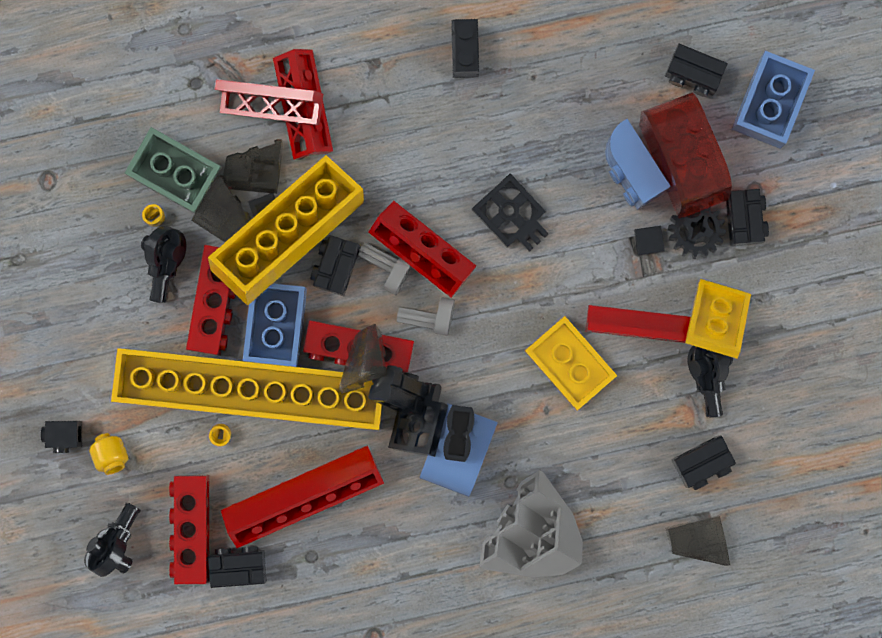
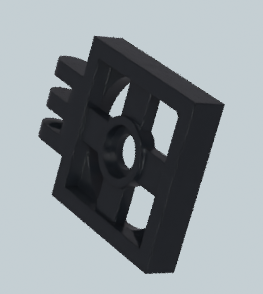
[472,173,549,252]
[388,381,448,457]

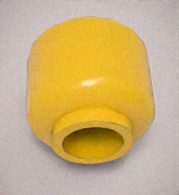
[89,433,128,475]

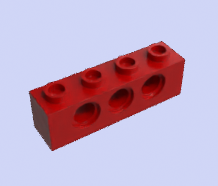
[368,200,477,298]
[186,245,236,356]
[303,320,414,373]
[169,475,210,584]

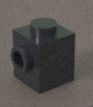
[41,421,82,453]

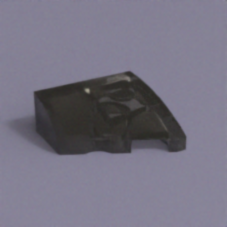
[222,139,283,194]
[191,174,252,242]
[339,324,387,394]
[665,516,730,566]

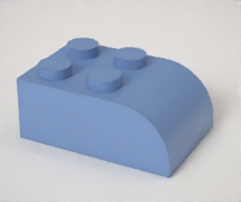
[731,51,815,149]
[605,119,671,210]
[243,283,307,367]
[419,403,498,497]

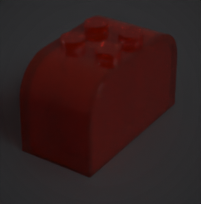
[639,92,732,219]

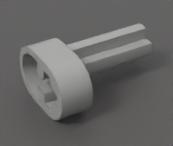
[357,242,412,295]
[397,297,455,336]

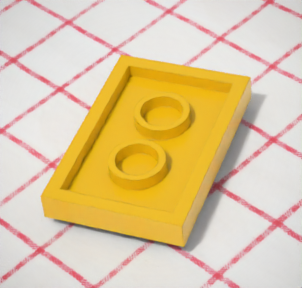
[685,279,751,359]
[525,316,617,411]

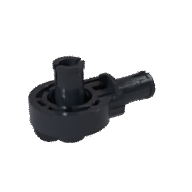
[141,226,187,303]
[687,346,733,418]
[84,502,141,577]

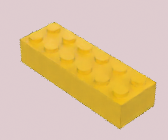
[208,155,364,306]

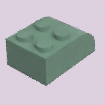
[125,127,221,213]

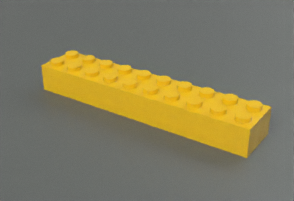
[111,348,383,430]

